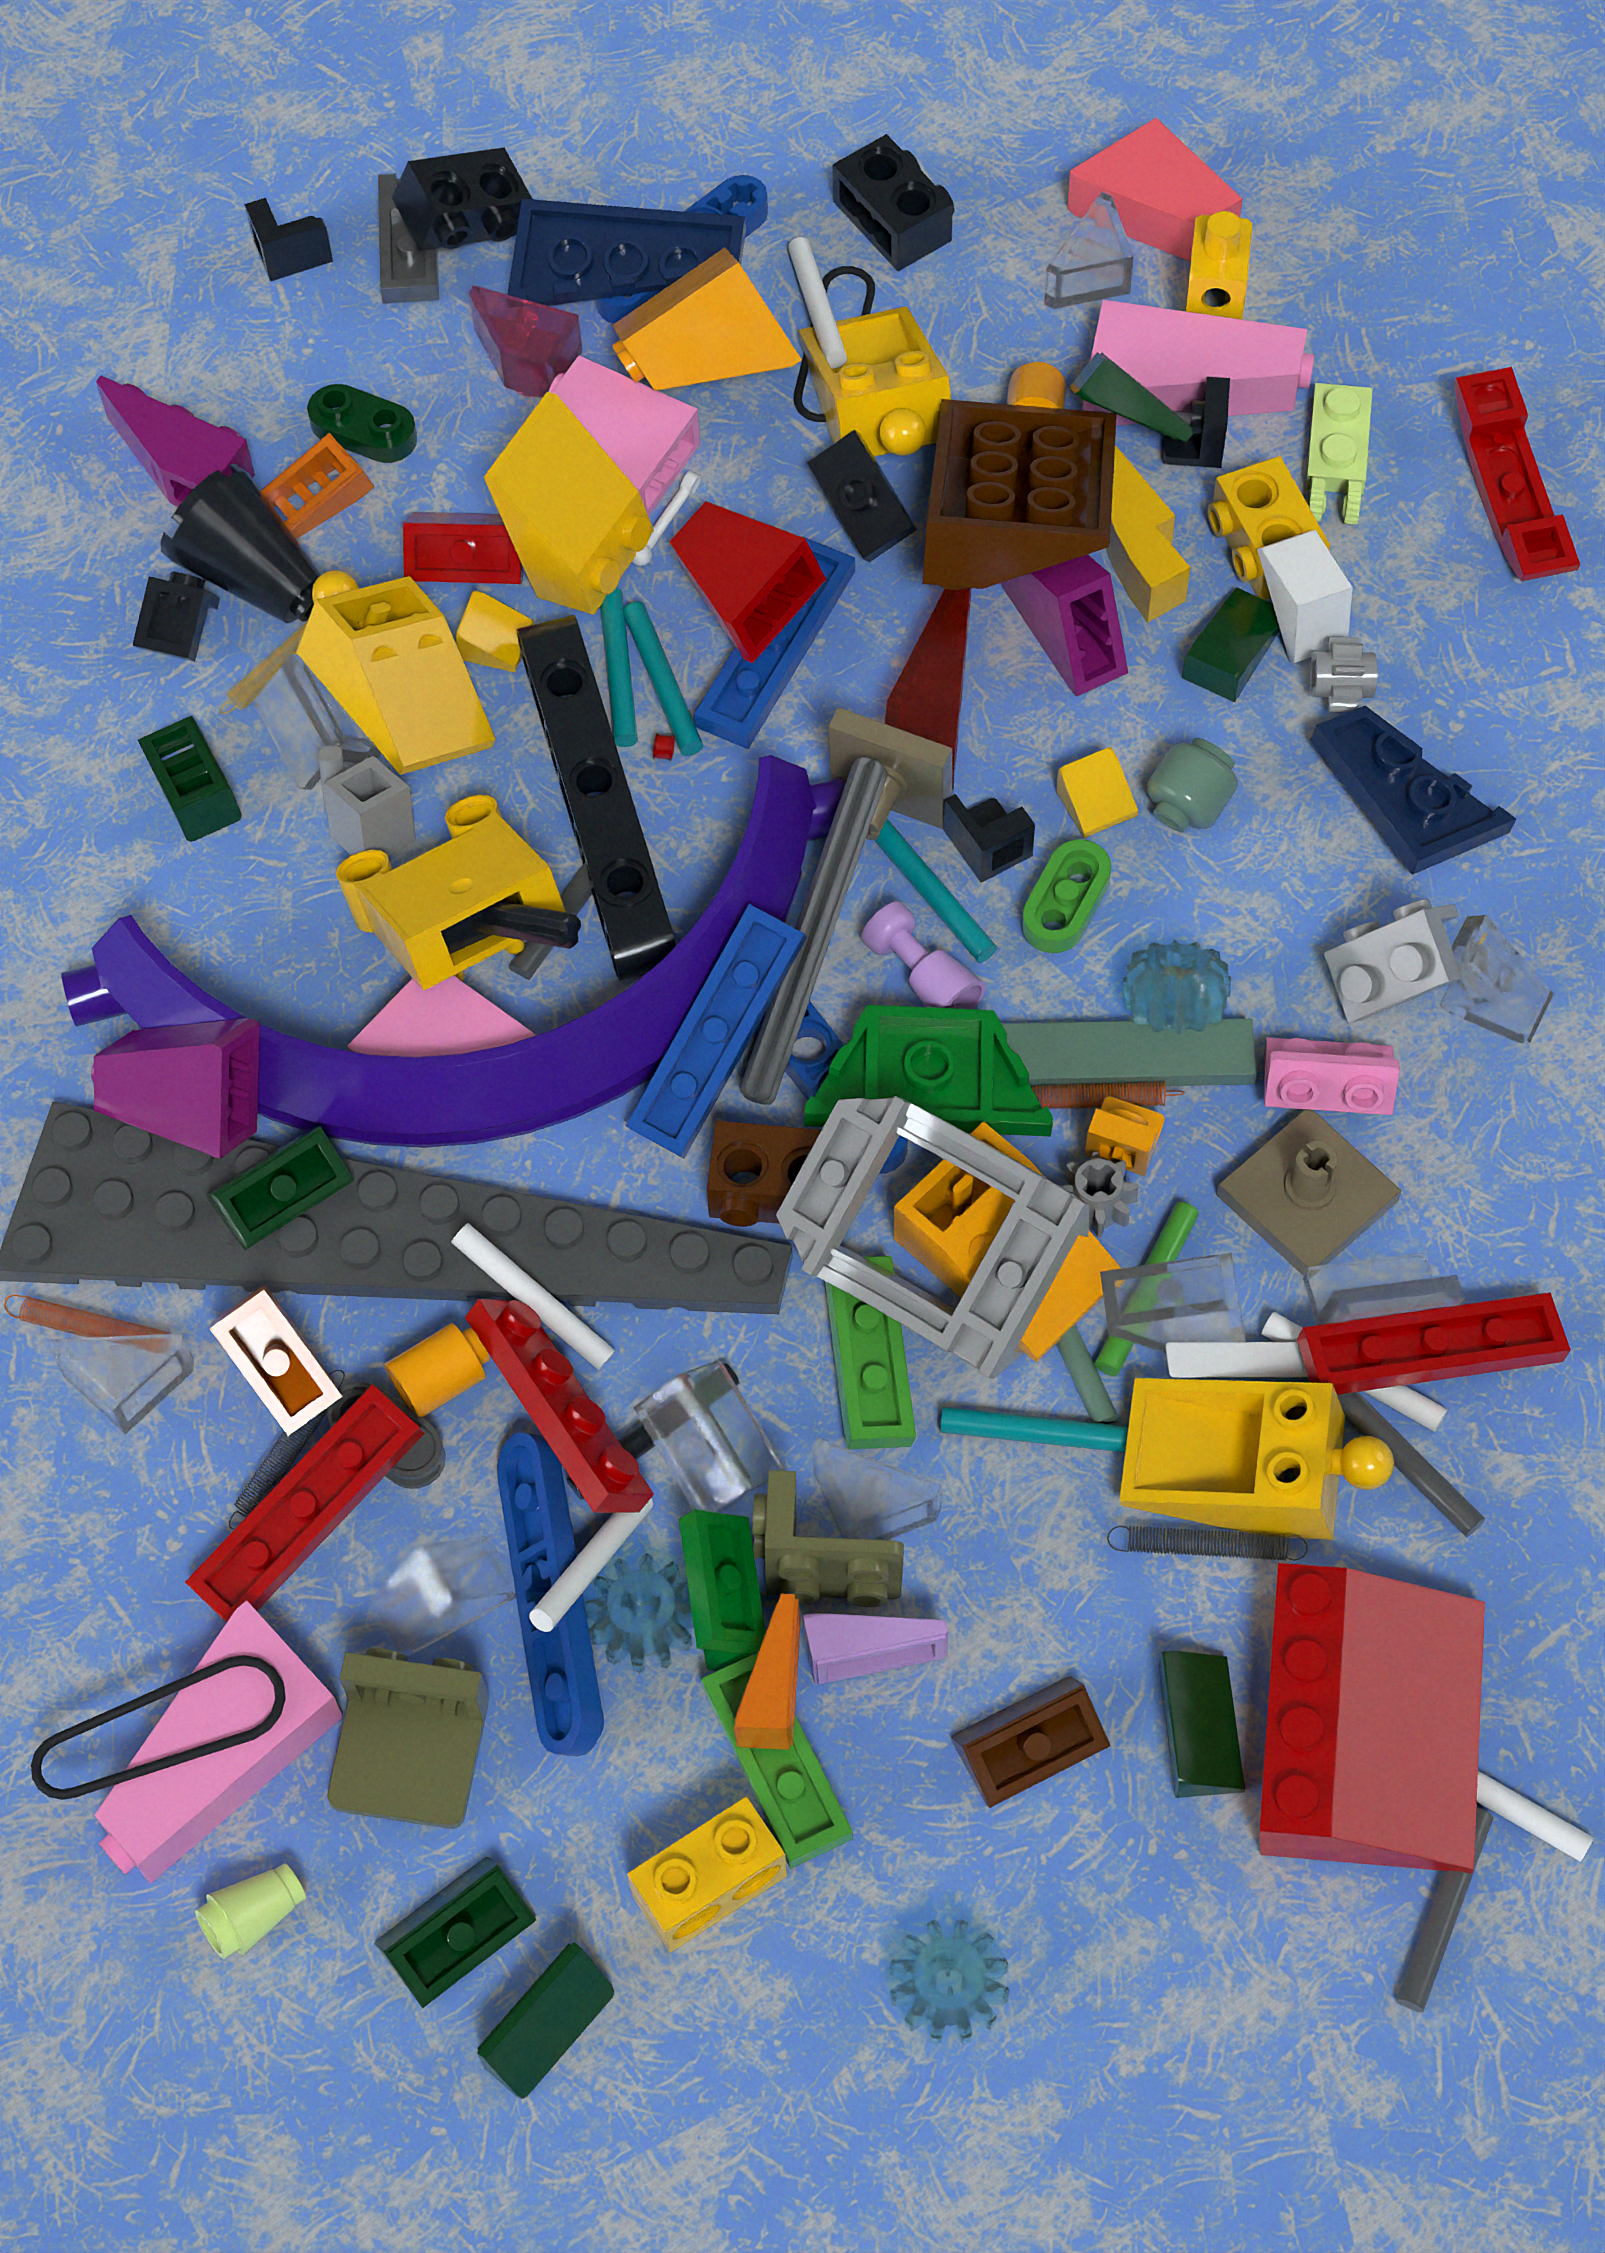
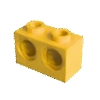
[1208,456,1330,600]
[627,1796,787,1953]

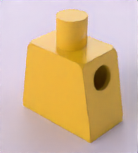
[1185,211,1253,320]

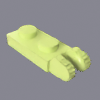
[1305,383,1373,525]

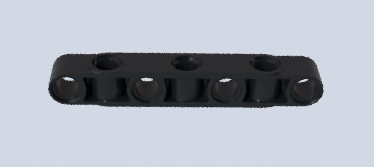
[516,615,676,981]

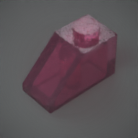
[469,285,583,398]

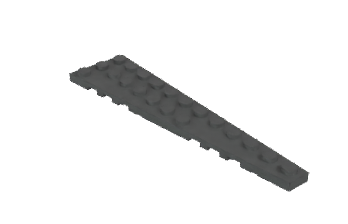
[0,1102,793,1315]

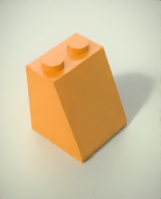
[611,248,802,391]

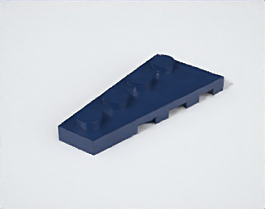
[506,198,746,312]

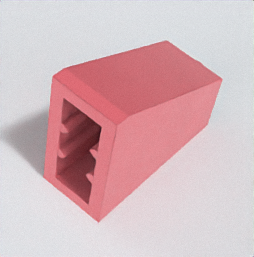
[1067,118,1243,261]

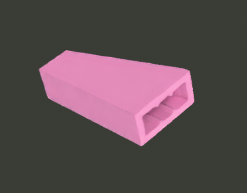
[1083,299,1315,425]
[95,1600,343,1884]

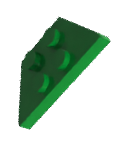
[804,1005,1053,1137]

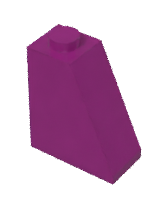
[1001,554,1129,696]
[91,1018,260,1159]

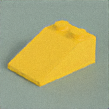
[484,392,654,615]

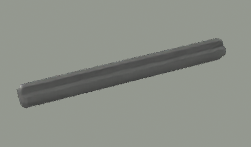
[739,757,888,1105]

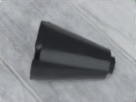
[161,464,321,624]

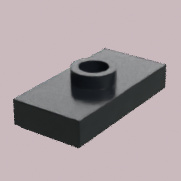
[807,430,917,562]

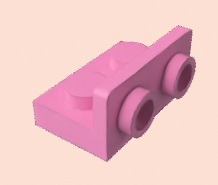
[1264,1037,1400,1115]

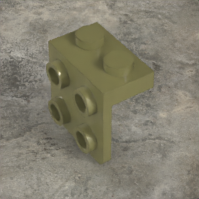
[753,1470,904,1607]
[327,1648,490,1829]

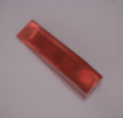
[885,588,972,790]

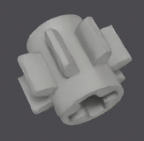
[1310,637,1378,712]
[1060,1152,1139,1237]

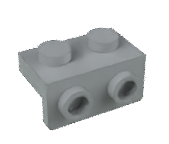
[1324,899,1462,1023]

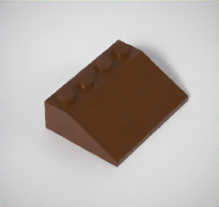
[922,399,1117,590]

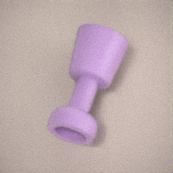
[861,901,986,1009]

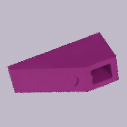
[96,375,255,507]

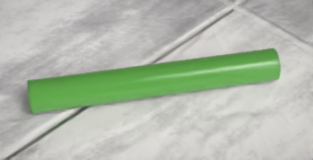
[1095,1202,1199,1376]

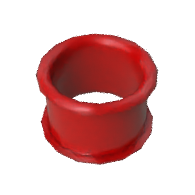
[653,733,675,762]

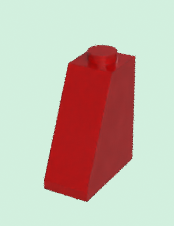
[669,501,826,663]

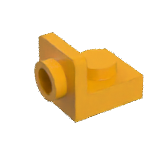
[1084,1096,1165,1176]

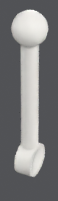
[632,471,701,566]

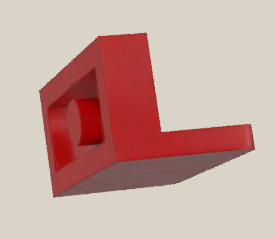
[403,512,523,584]

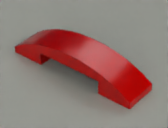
[1454,367,1580,582]

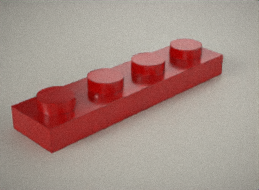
[1297,1292,1571,1395]
[465,1299,654,1513]
[185,1384,425,1623]

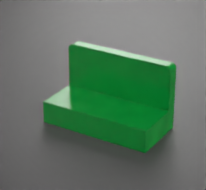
[679,1509,766,1671]

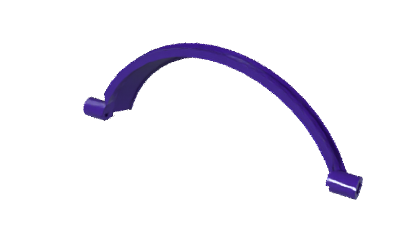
[61,755,845,1148]

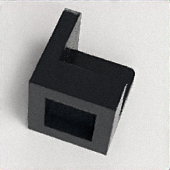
[244,198,333,282]
[943,794,1035,883]

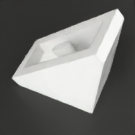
[1257,530,1353,663]

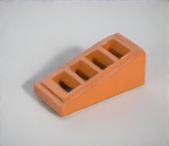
[261,433,374,539]
[734,1594,801,1750]

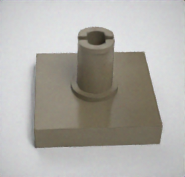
[828,707,952,840]
[1217,1109,1402,1281]

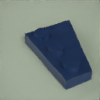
[1311,706,1516,875]

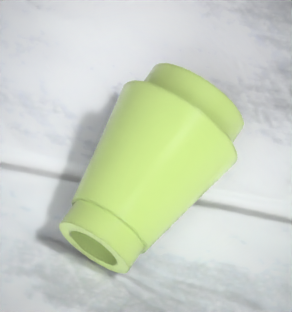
[195,1863,306,1959]

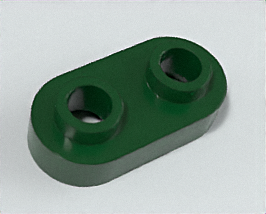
[307,384,417,463]

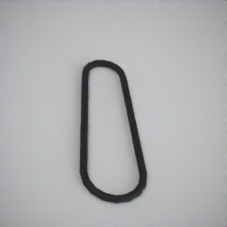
[31,1655,286,1800]

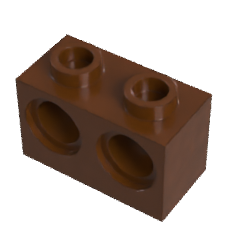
[707,1121,822,1227]

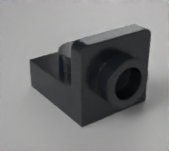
[1164,377,1230,468]
[132,571,220,662]

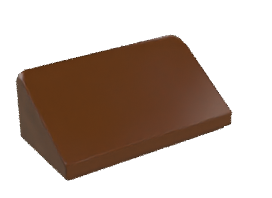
[951,1677,1111,1808]

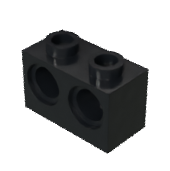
[833,134,955,272]
[392,147,532,251]

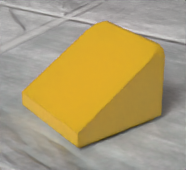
[456,590,534,673]
[1056,747,1138,838]

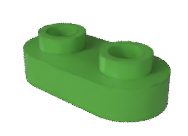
[1022,839,1111,953]

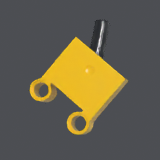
[335,795,581,991]

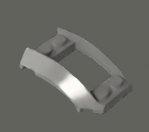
[776,1096,1090,1379]

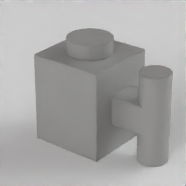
[318,745,416,856]

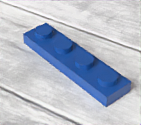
[694,537,855,749]
[626,904,807,1159]

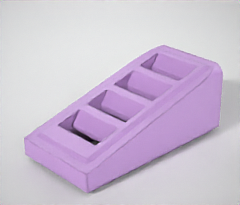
[802,1613,948,1685]

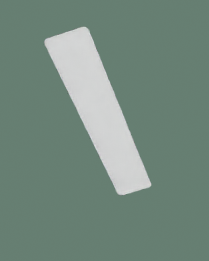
[1165,1342,1308,1378]

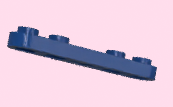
[497,1432,604,1756]

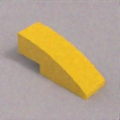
[1106,445,1190,623]

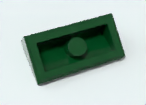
[205,1126,355,1250]
[1158,1651,1245,1798]
[375,1857,537,2008]
[477,1942,615,2099]

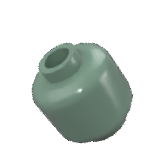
[1147,738,1238,833]

